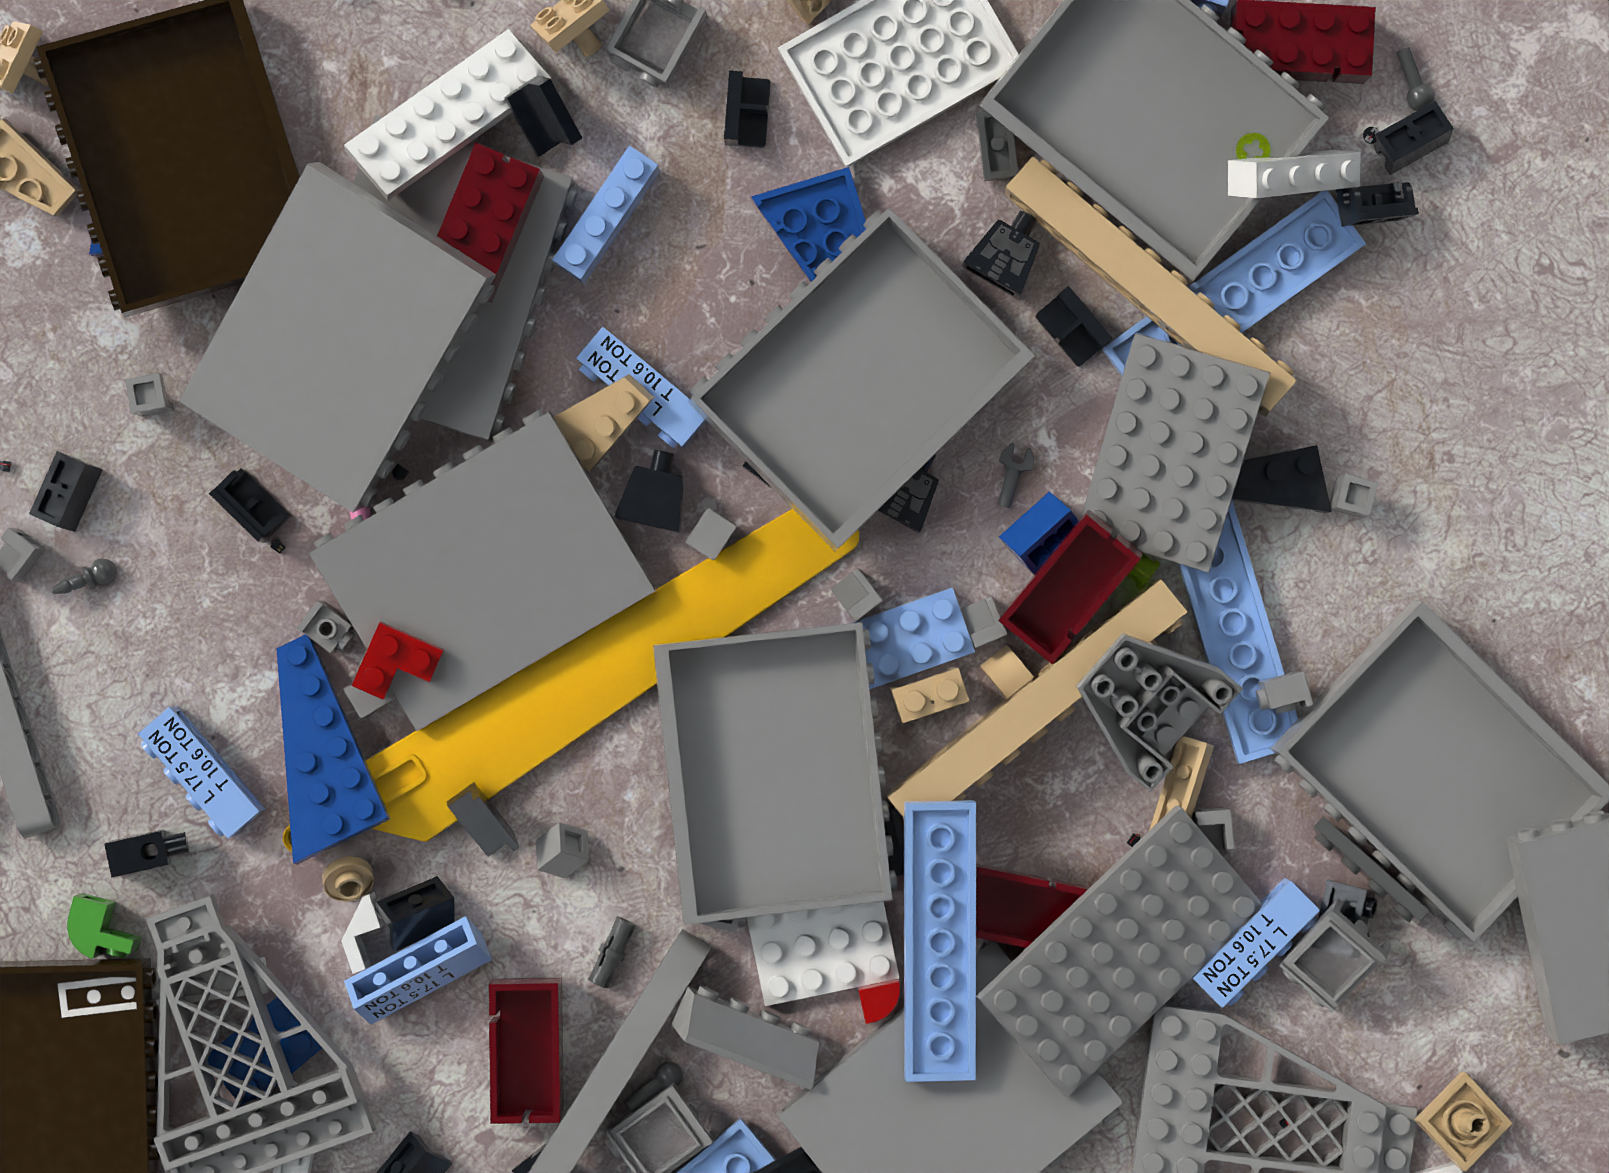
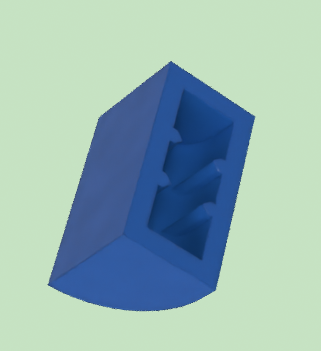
[999,491,1079,575]

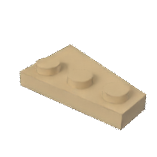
[0,119,80,216]
[554,374,655,472]

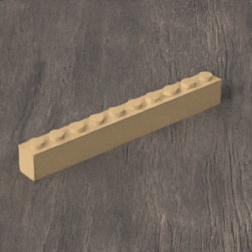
[1005,157,1297,417]

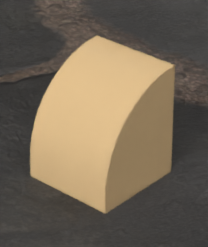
[980,645,1034,699]

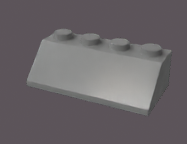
[671,986,819,1090]

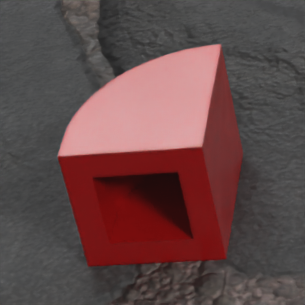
[858,979,900,1024]

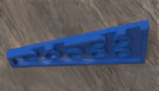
[751,167,866,282]
[276,634,391,865]

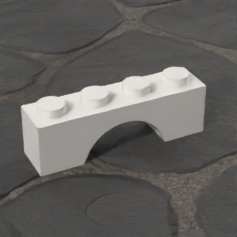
[1228,150,1361,198]

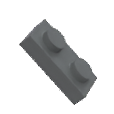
[976,110,1018,182]

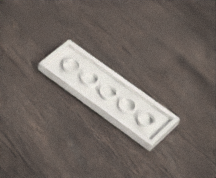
[344,29,551,201]

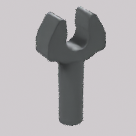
[997,443,1034,508]

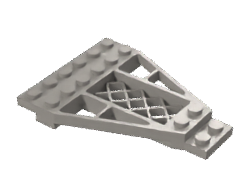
[146,894,376,1173]
[1132,1005,1418,1173]

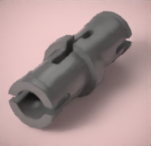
[588,916,637,988]

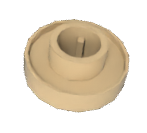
[322,856,374,902]

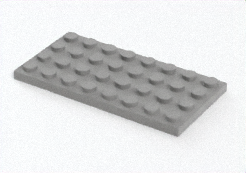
[976,805,1263,1098]

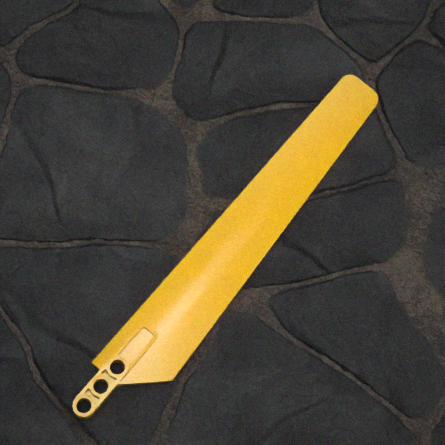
[282,509,859,852]

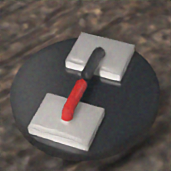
[1363,127,1379,144]

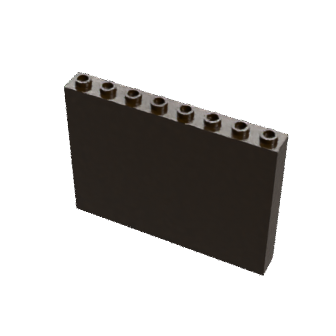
[33,0,300,318]
[0,958,160,1173]

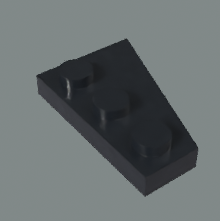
[1232,445,1332,513]

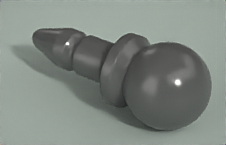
[51,558,117,594]

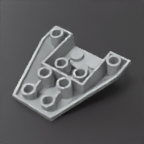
[1076,633,1243,792]

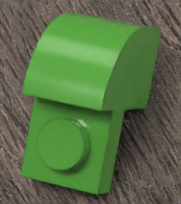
[67,893,142,959]

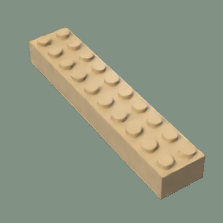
[886,579,1187,817]

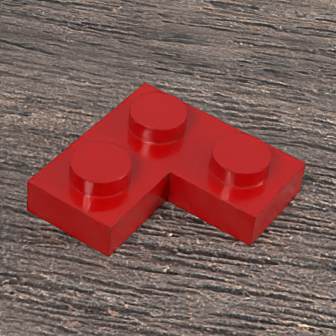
[351,621,445,700]

